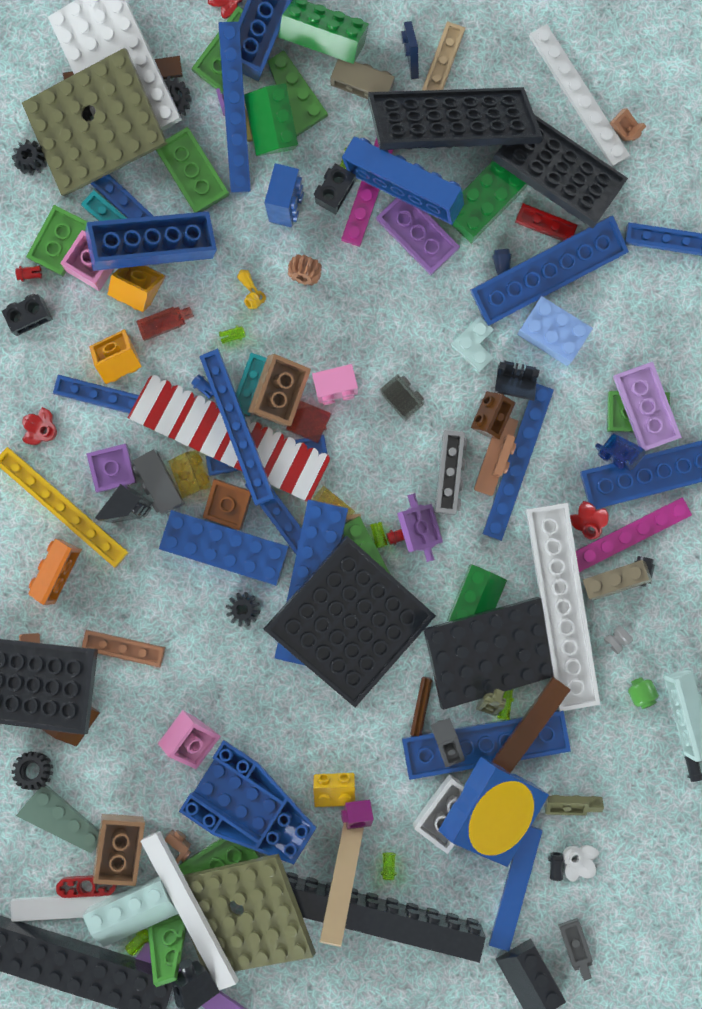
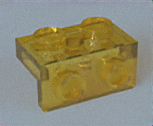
[168,450,212,498]

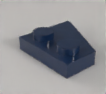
[401,21,419,80]

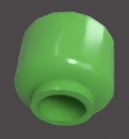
[628,677,659,709]

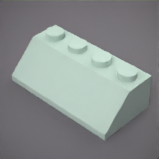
[664,670,702,762]
[82,876,179,947]

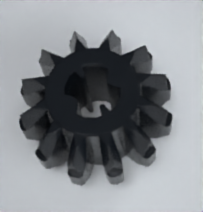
[12,139,46,176]
[226,592,261,627]

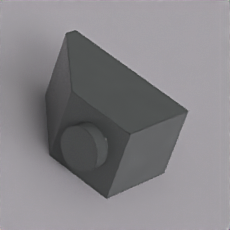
[430,718,465,767]

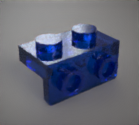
[595,433,646,472]

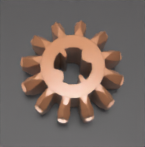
[288,254,322,286]

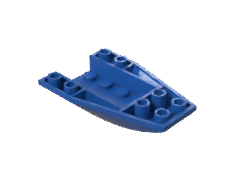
[179,740,317,865]

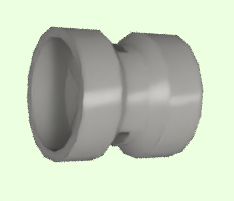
[604,626,633,654]

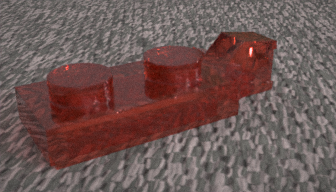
[136,307,194,341]

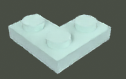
[451,316,494,373]

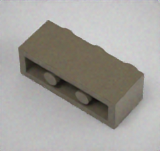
[330,59,395,99]
[583,560,652,601]

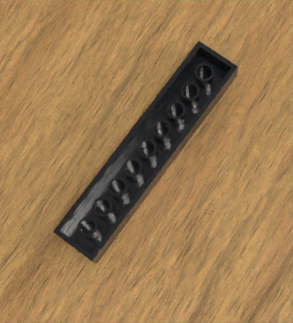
[286,872,486,963]
[0,915,173,1009]

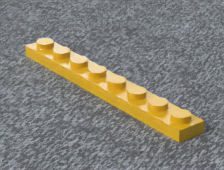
[0,447,130,568]

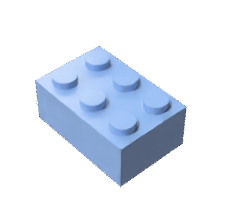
[517,296,593,366]

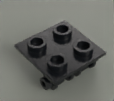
[494,360,540,401]

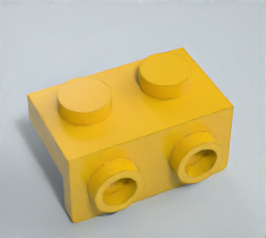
[313,773,355,807]

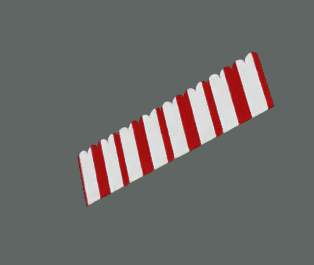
[127,375,330,502]

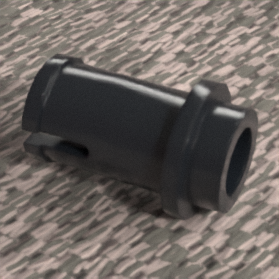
[684,756,702,782]
[548,852,565,881]

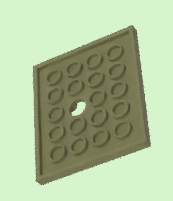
[22,48,167,196]
[183,854,316,976]

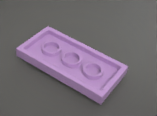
[613,362,682,452]

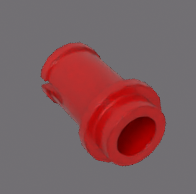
[15,265,42,282]
[386,529,405,546]

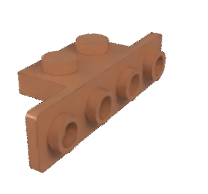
[474,417,518,496]

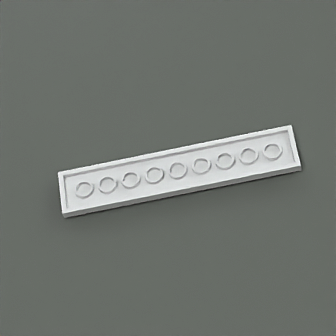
[526,503,600,711]

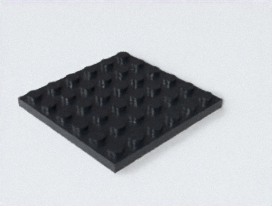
[263,535,436,707]

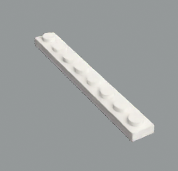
[529,24,630,167]

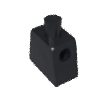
[172,959,220,1009]

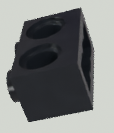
[314,163,356,215]
[2,294,53,336]

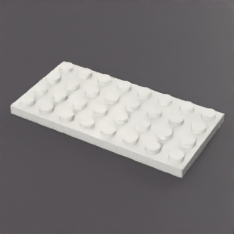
[48,0,182,131]

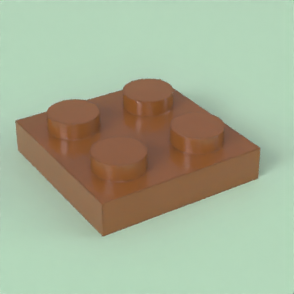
[202,479,252,530]

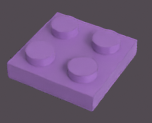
[86,443,137,493]

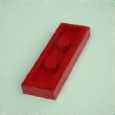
[515,203,578,241]

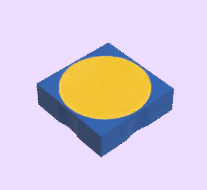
[438,757,549,867]

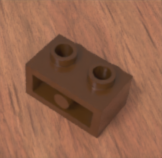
[471,391,516,440]

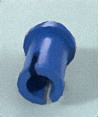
[191,374,213,399]

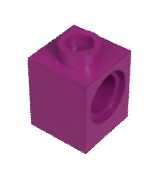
[341,799,374,829]

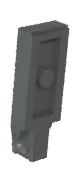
[558,918,593,981]

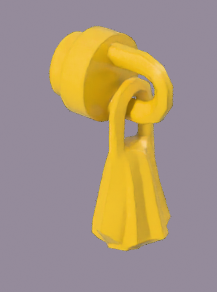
[237,269,266,309]

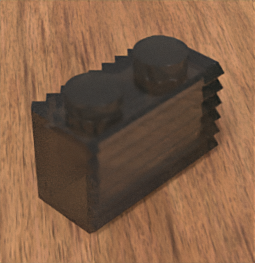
[379,374,424,422]

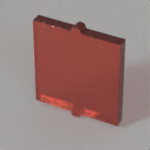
[286,401,332,443]

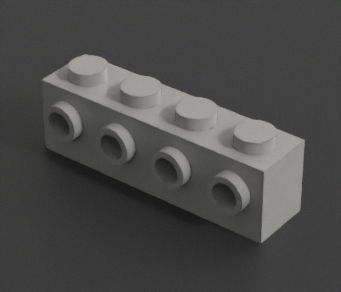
[434,430,467,515]

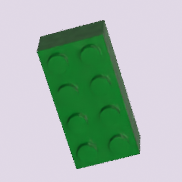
[279,0,369,64]
[452,161,528,244]

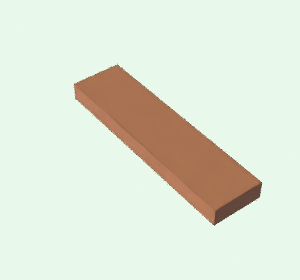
[82,630,166,668]

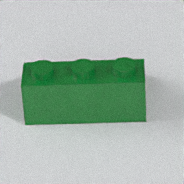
[244,83,298,156]
[447,564,507,621]

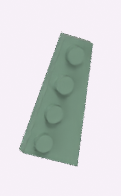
[16,785,99,853]

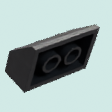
[95,484,152,523]
[495,938,566,1009]

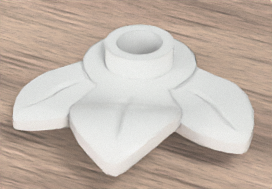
[563,845,600,882]

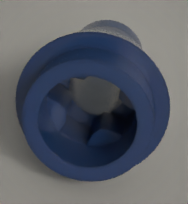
[492,249,512,275]

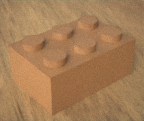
[248,354,311,426]
[93,814,145,886]

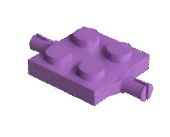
[397,493,443,562]

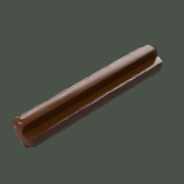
[410,677,432,737]

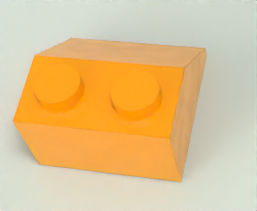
[107,266,166,312]
[89,329,142,384]

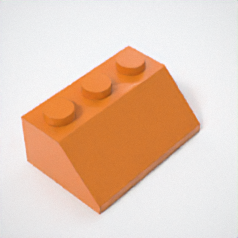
[28,538,82,605]

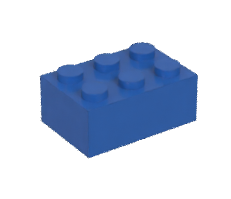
[264,163,304,228]

